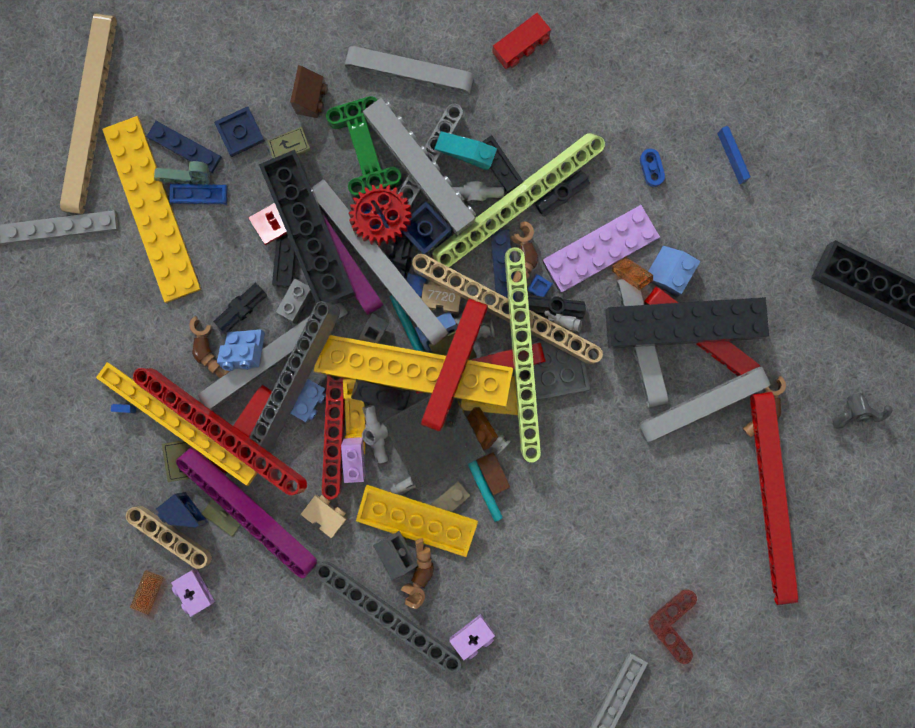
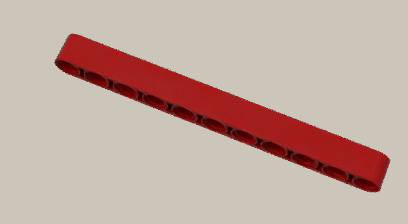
[133,368,307,495]
[750,392,798,605]

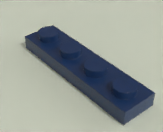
[146,121,222,173]
[491,229,516,306]

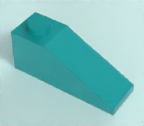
[434,131,497,170]

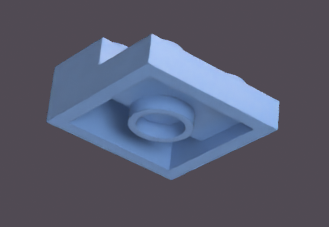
[217,330,265,371]
[290,379,326,422]

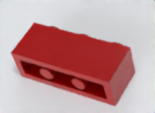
[492,12,551,69]

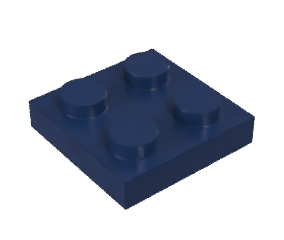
[214,106,265,157]

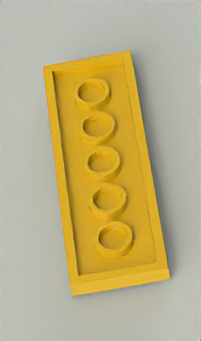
[356,485,478,557]

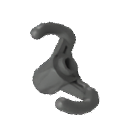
[833,393,893,428]

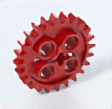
[348,184,412,246]

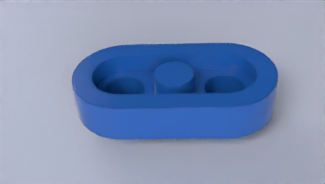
[640,148,665,187]

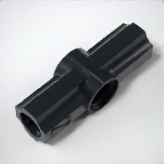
[534,170,590,217]
[385,233,412,290]
[213,282,267,334]
[528,295,586,319]

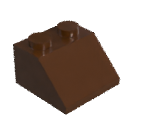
[290,65,328,118]

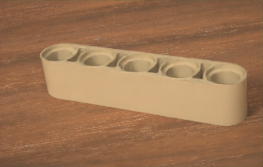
[126,506,212,569]

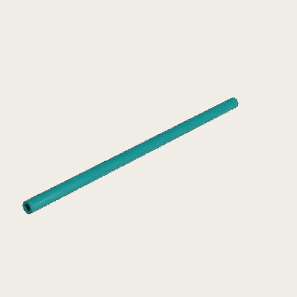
[389,295,503,522]

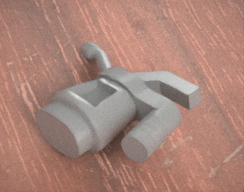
[544,310,582,333]

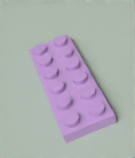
[542,205,660,293]

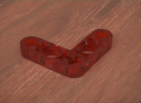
[648,589,697,664]

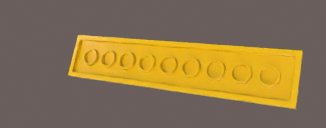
[102,116,202,303]
[314,335,513,407]

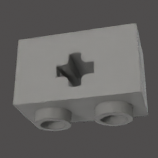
[276,278,312,323]

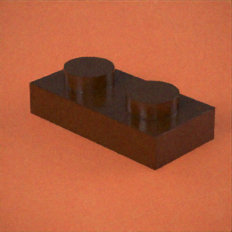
[465,407,498,450]

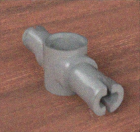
[452,181,504,204]
[362,405,388,463]

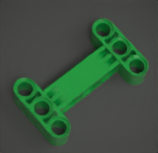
[326,96,402,199]

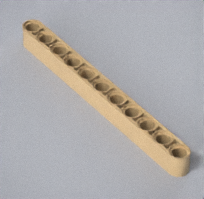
[60,14,117,214]
[412,254,603,364]

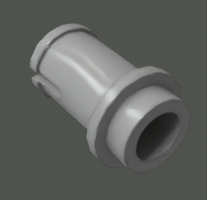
[390,476,416,496]

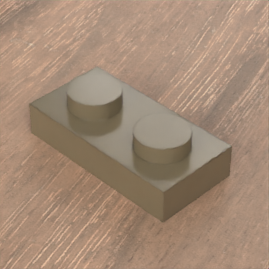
[431,481,471,512]

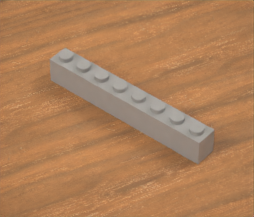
[363,98,476,236]

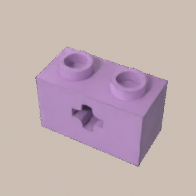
[341,438,366,483]
[171,569,215,617]
[449,614,495,660]

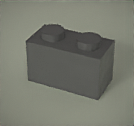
[373,531,418,580]

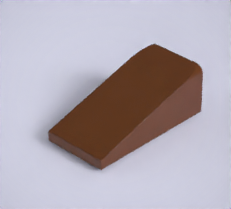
[477,452,510,495]

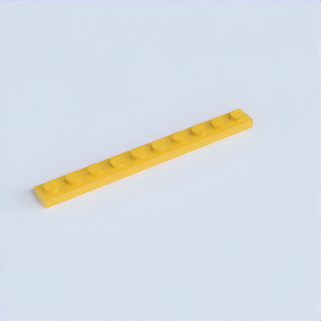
[96,362,257,486]

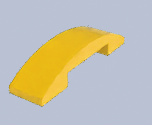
[343,379,366,454]

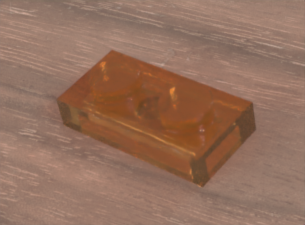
[612,257,653,290]
[130,570,164,615]

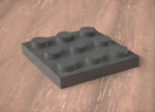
[527,334,590,400]

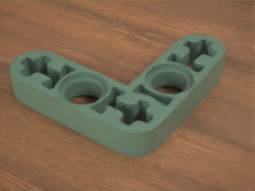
[154,161,211,185]

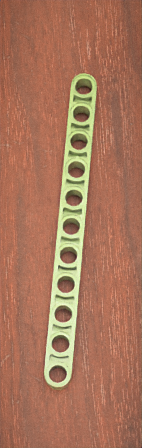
[432,133,605,267]
[505,248,541,462]

